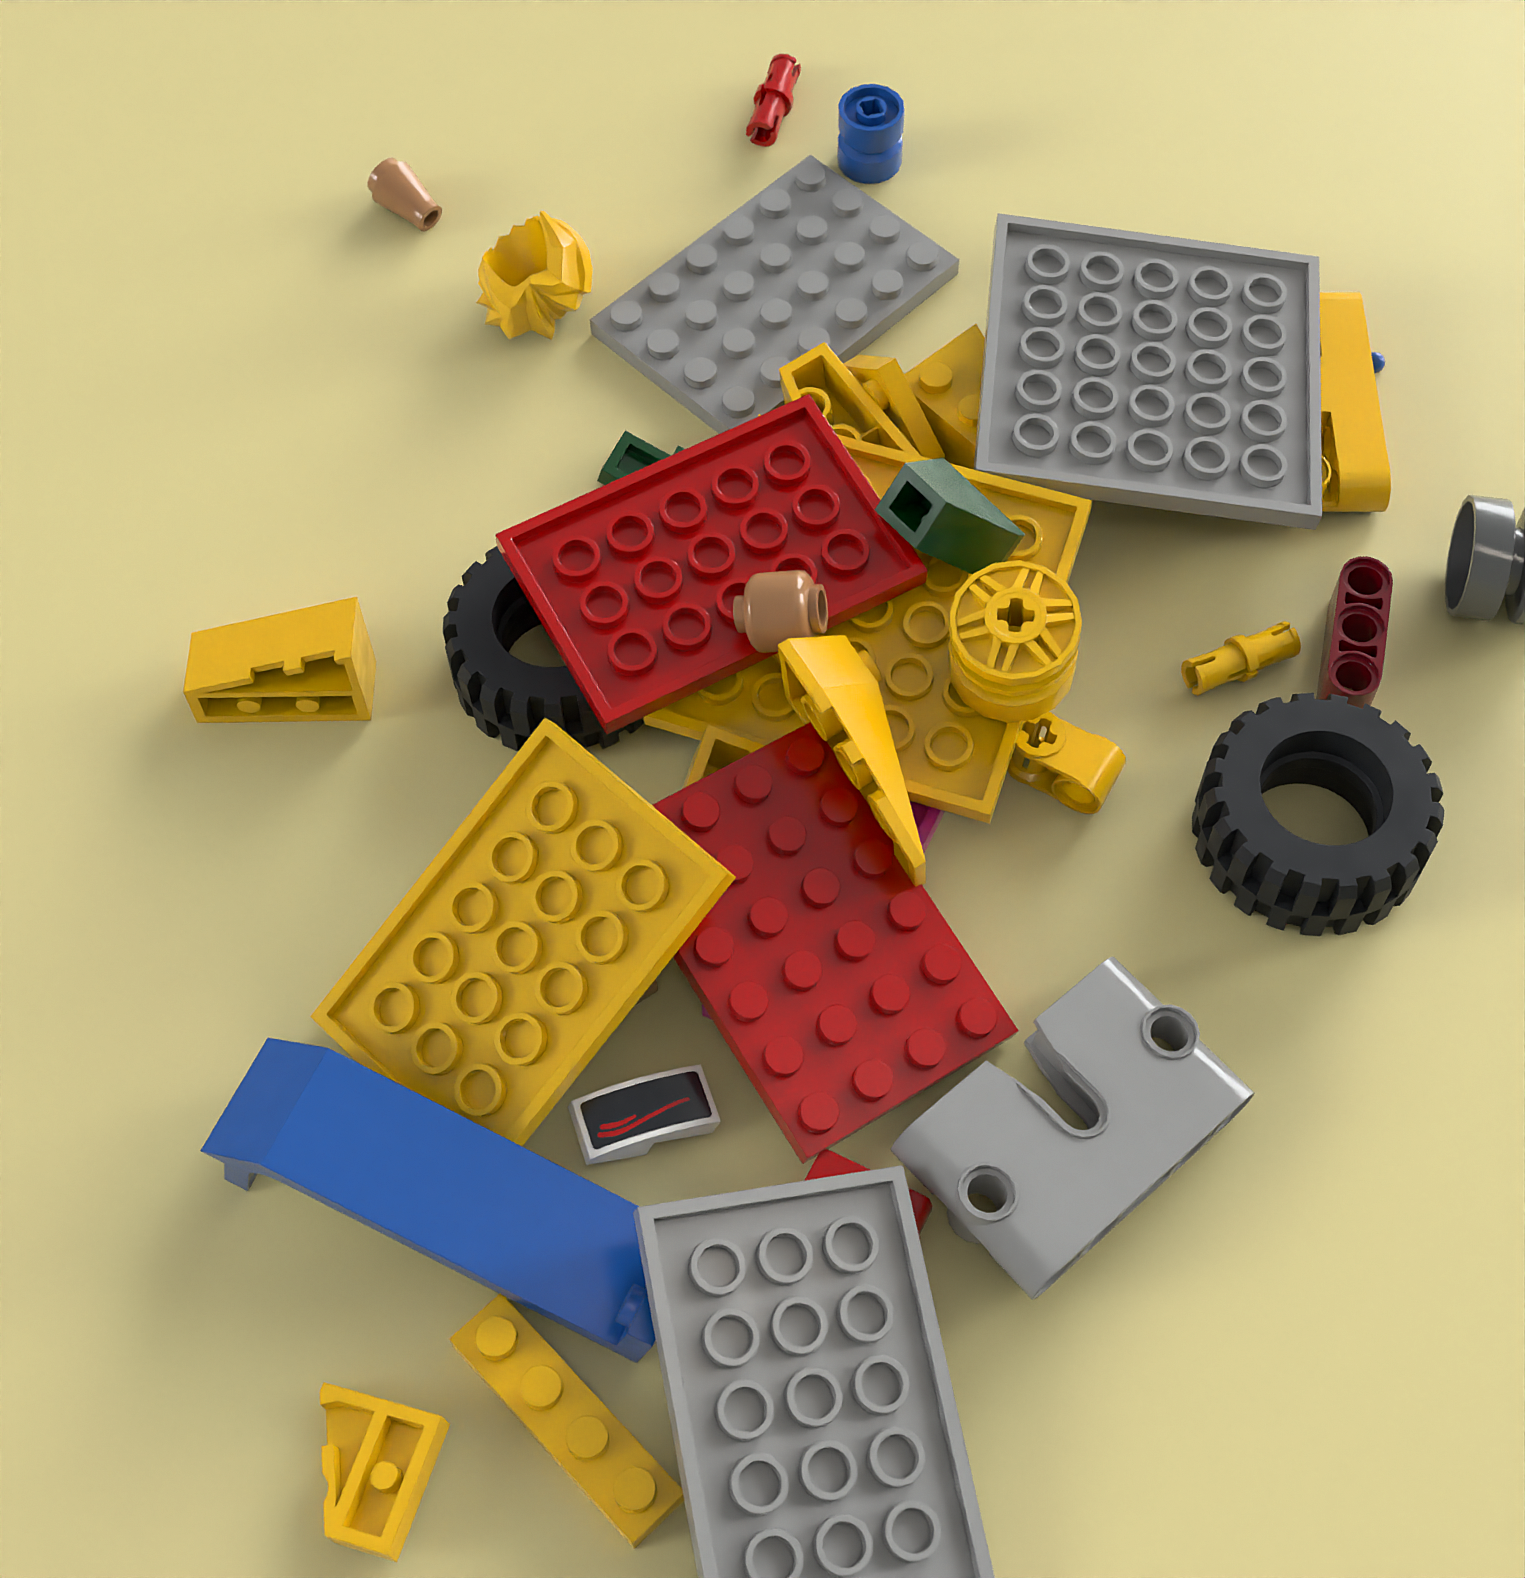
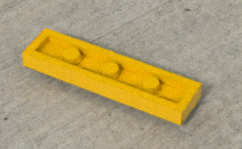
[449,1294,684,1549]

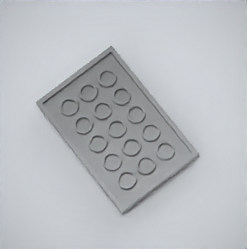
[590,155,959,434]
[633,1165,995,1578]

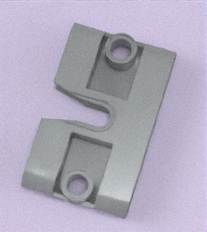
[891,957,1255,1300]

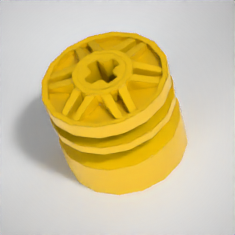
[948,560,1082,723]

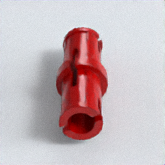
[746,54,801,147]

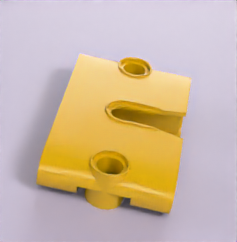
[1320,292,1391,512]

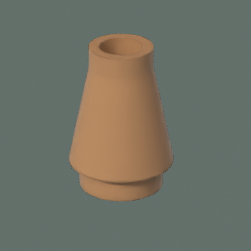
[367,158,442,231]

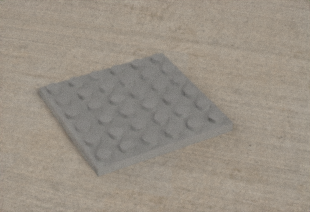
[973,213,1322,530]

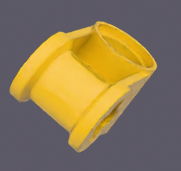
[1007,712,1126,814]

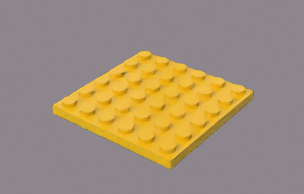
[643,414,1092,824]

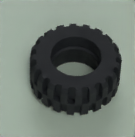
[443,546,644,751]
[1192,693,1445,936]

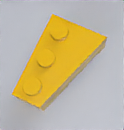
[904,324,985,469]
[183,596,376,723]

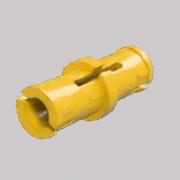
[1181,621,1301,696]

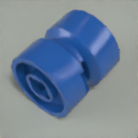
[837,84,905,184]

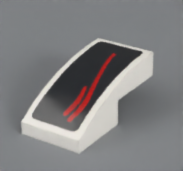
[568,1064,721,1165]

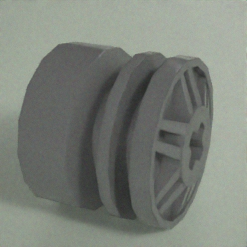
[1445,495,1525,624]

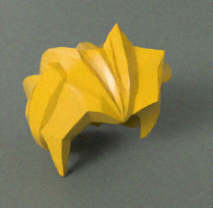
[476,211,593,340]

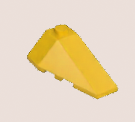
[778,635,926,887]

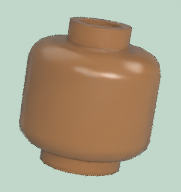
[733,570,828,653]

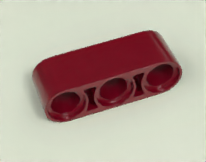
[1316,556,1393,709]

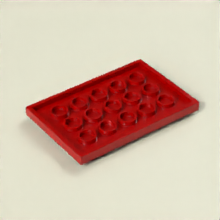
[495,394,928,734]
[652,722,1019,1164]

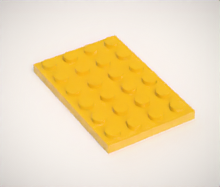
[310,718,736,1146]

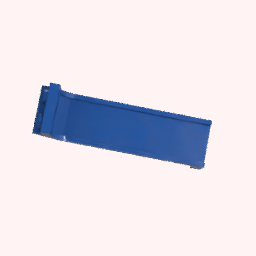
[200,1038,656,1363]

